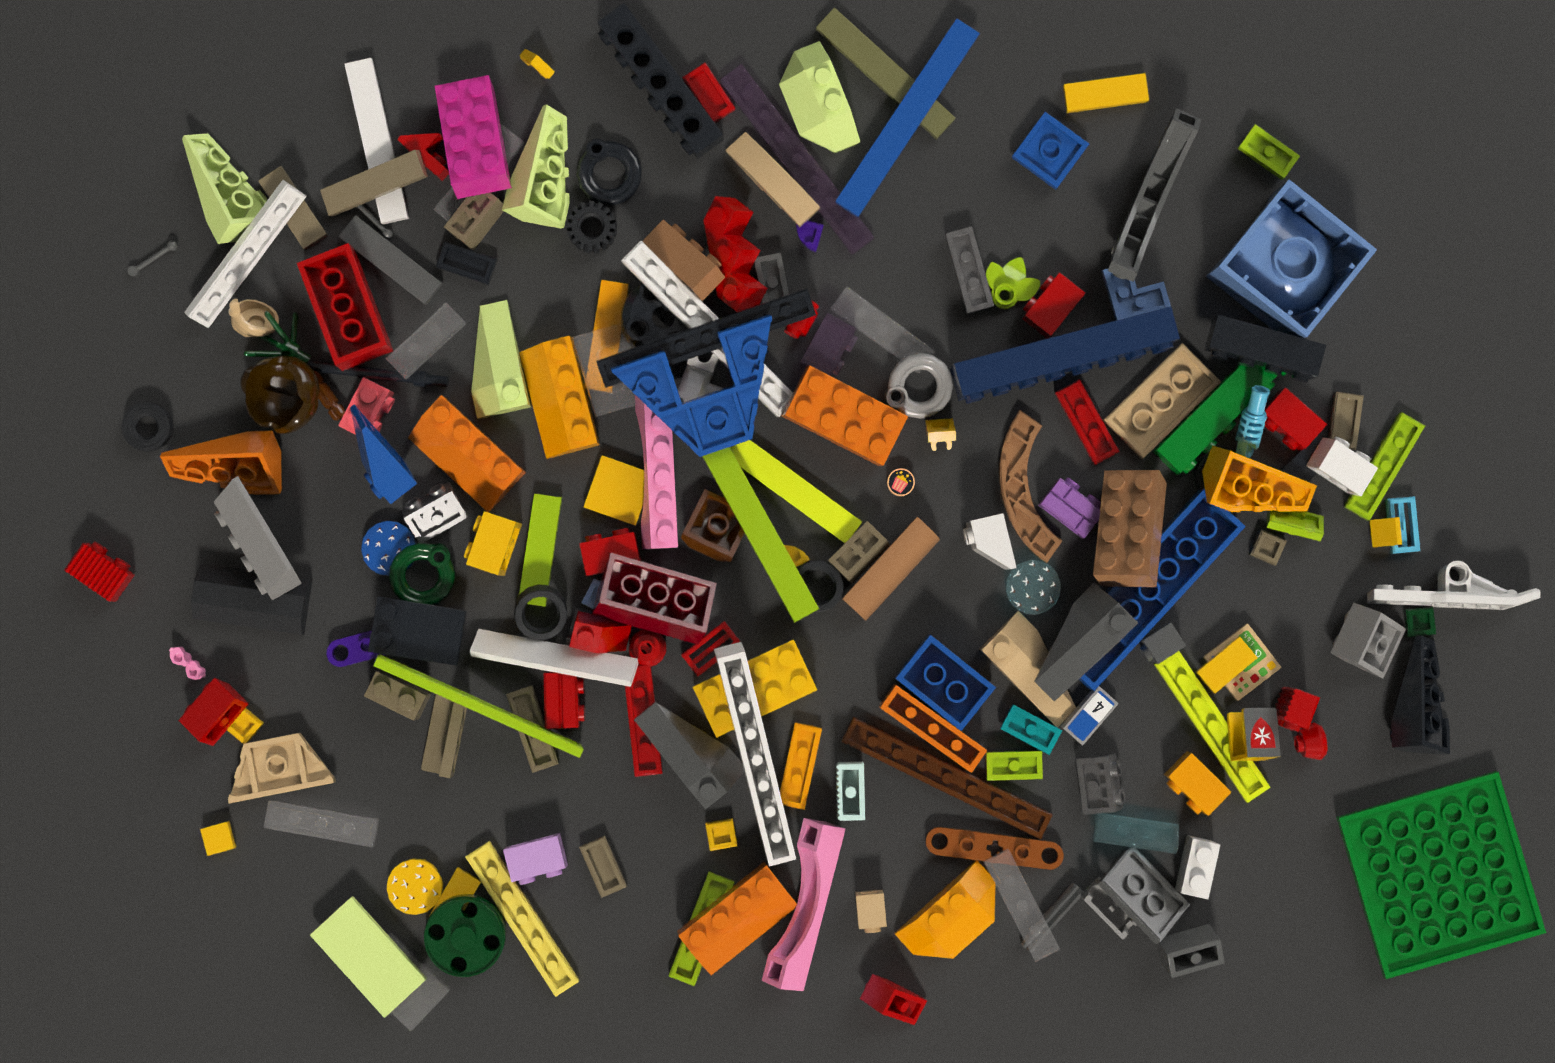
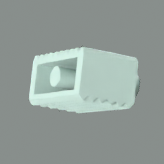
[835,762,865,821]

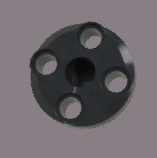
[621,283,688,348]

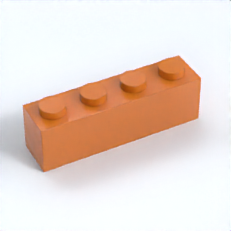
[879,684,987,773]

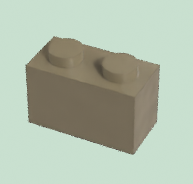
[364,670,431,721]

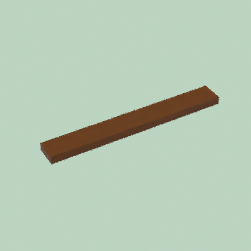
[841,717,1053,839]

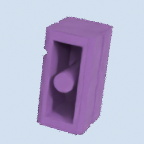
[1038,477,1101,538]

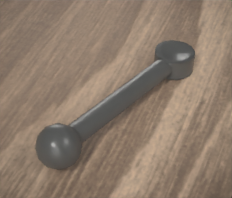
[357,204,393,240]
[127,240,178,277]

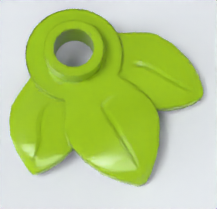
[986,257,1040,309]

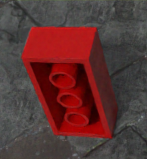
[297,243,393,371]

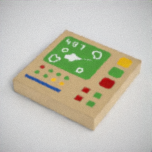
[1203,623,1282,701]

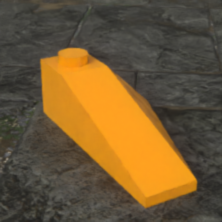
[1202,445,1317,512]

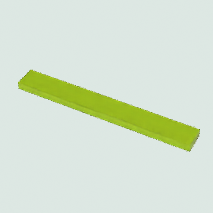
[702,447,819,623]
[373,654,584,758]

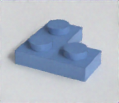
[1101,269,1171,321]

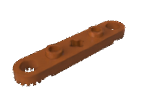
[925,826,1064,870]

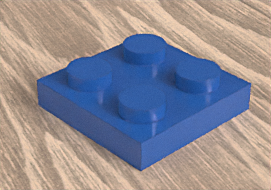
[1012,112,1089,190]

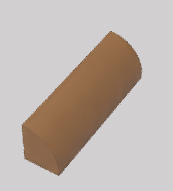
[842,517,940,621]

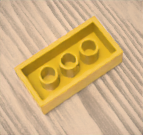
[693,639,817,738]

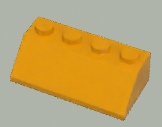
[519,336,600,459]

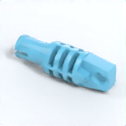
[1235,385,1270,458]

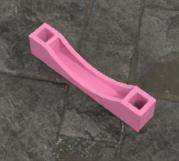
[635,395,678,549]
[762,818,845,991]

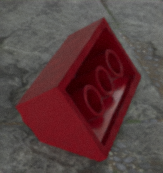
[592,553,717,644]

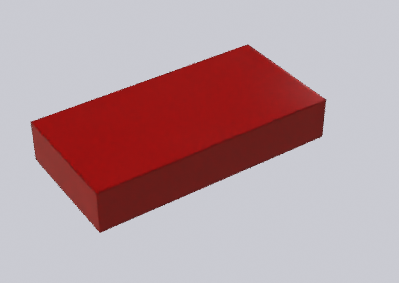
[682,63,735,123]

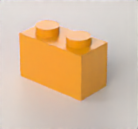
[1164,751,1231,816]

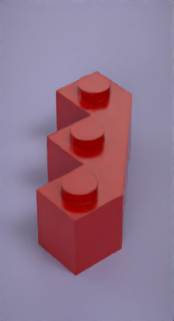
[703,196,768,312]

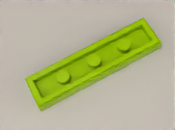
[1344,412,1425,521]
[519,494,562,607]
[669,872,734,986]

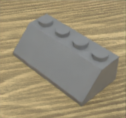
[214,476,302,600]

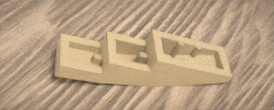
[725,132,820,227]

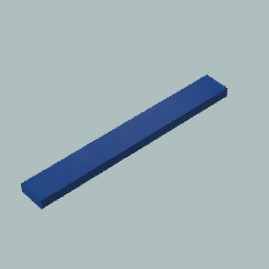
[835,19,980,218]

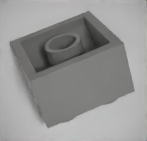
[1330,602,1406,679]

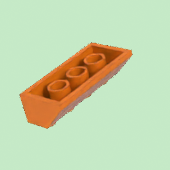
[408,395,526,513]
[677,862,797,975]

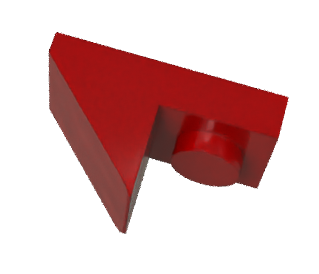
[397,133,449,181]

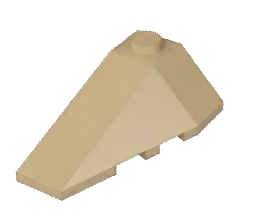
[979,611,1076,728]

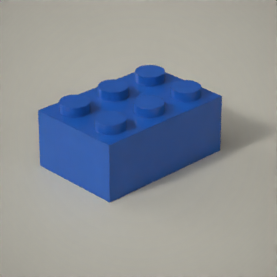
[894,634,996,731]

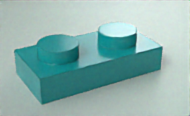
[1000,704,1062,755]

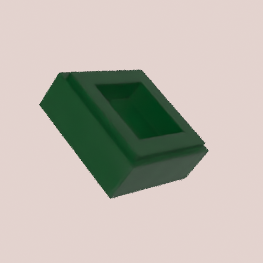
[1403,607,1436,637]

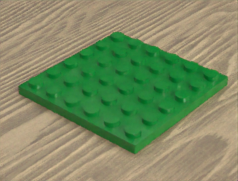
[1336,771,1546,979]

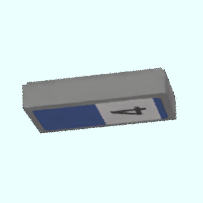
[1060,686,1119,745]

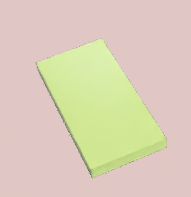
[310,896,427,1018]

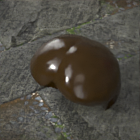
[240,356,319,434]

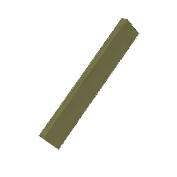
[816,7,956,140]

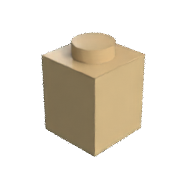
[855,890,887,933]

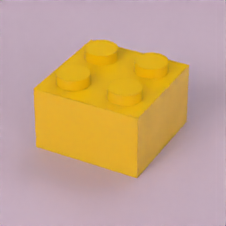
[464,511,522,576]

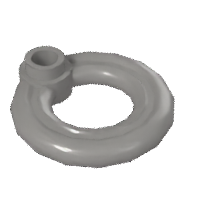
[885,353,953,419]

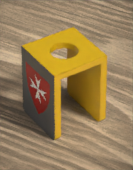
[1227,708,1281,761]

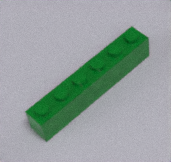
[1152,365,1286,475]

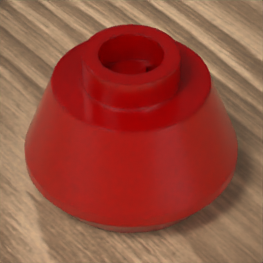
[629,629,666,666]
[1294,722,1328,760]

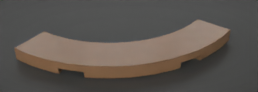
[999,410,1062,563]

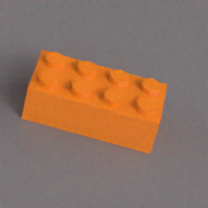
[782,365,908,466]

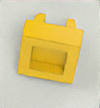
[925,418,956,451]

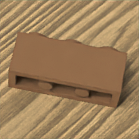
[642,220,725,301]

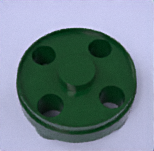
[424,894,506,977]

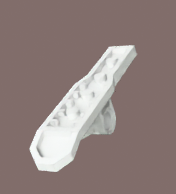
[1367,561,1540,610]

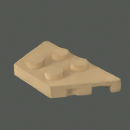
[228,733,336,803]

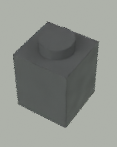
[1139,622,1186,664]

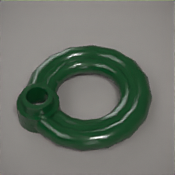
[389,543,455,605]

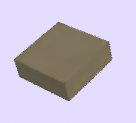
[1249,529,1287,566]

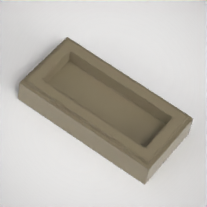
[1328,392,1364,451]
[579,835,627,898]

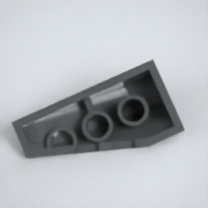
[1034,583,1138,702]
[634,702,745,810]

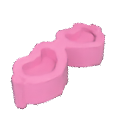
[169,646,206,680]

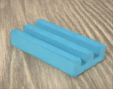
[1385,496,1420,554]

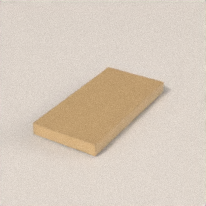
[1103,343,1221,459]

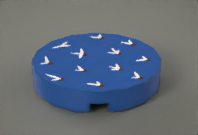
[361,521,417,576]

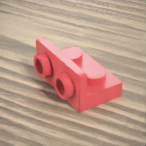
[338,377,395,435]

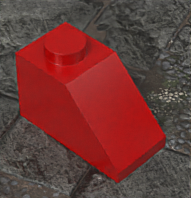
[569,611,632,653]
[860,974,927,1025]

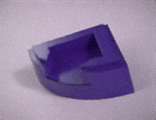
[796,220,824,252]

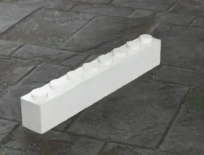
[714,642,796,866]

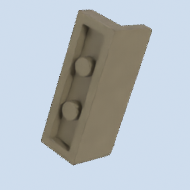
[421,694,467,778]

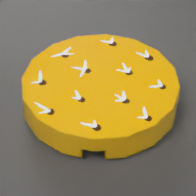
[387,858,443,915]

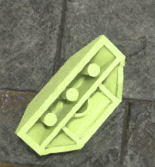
[779,41,860,153]

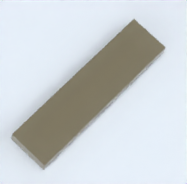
[320,150,428,216]

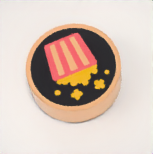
[887,468,915,496]

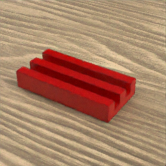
[681,621,741,676]

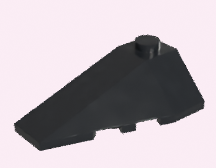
[1390,635,1450,755]

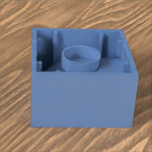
[1206,180,1377,338]

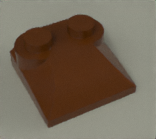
[681,489,744,562]

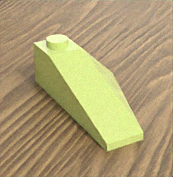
[502,105,570,229]
[182,133,267,244]
[471,300,531,419]

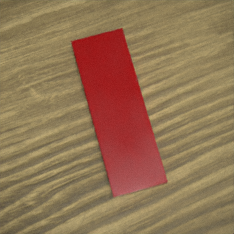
[1054,379,1120,465]

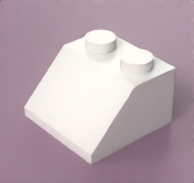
[963,513,1016,570]

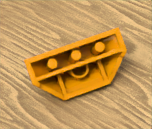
[894,860,996,959]

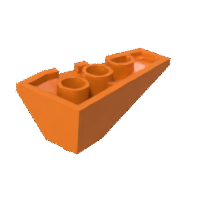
[160,431,282,495]

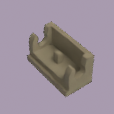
[444,193,504,250]
[828,521,890,584]

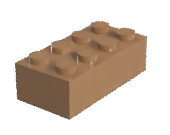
[1093,470,1167,587]

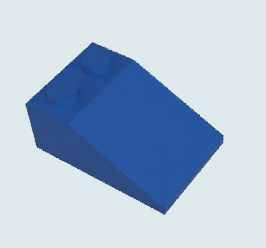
[350,404,417,504]

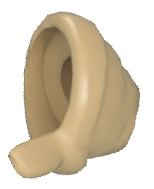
[228,299,279,337]

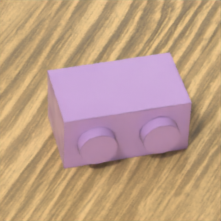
[503,833,568,885]

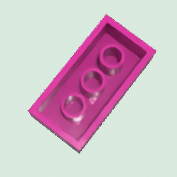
[435,75,512,199]

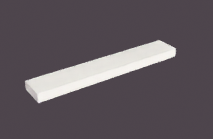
[345,58,409,225]
[184,180,306,328]
[470,629,638,687]

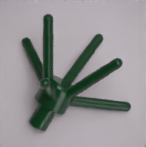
[244,311,311,364]

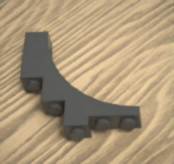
[1107,108,1201,282]

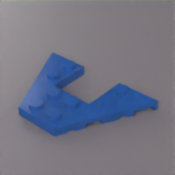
[610,315,772,457]

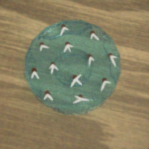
[1005,560,1061,615]

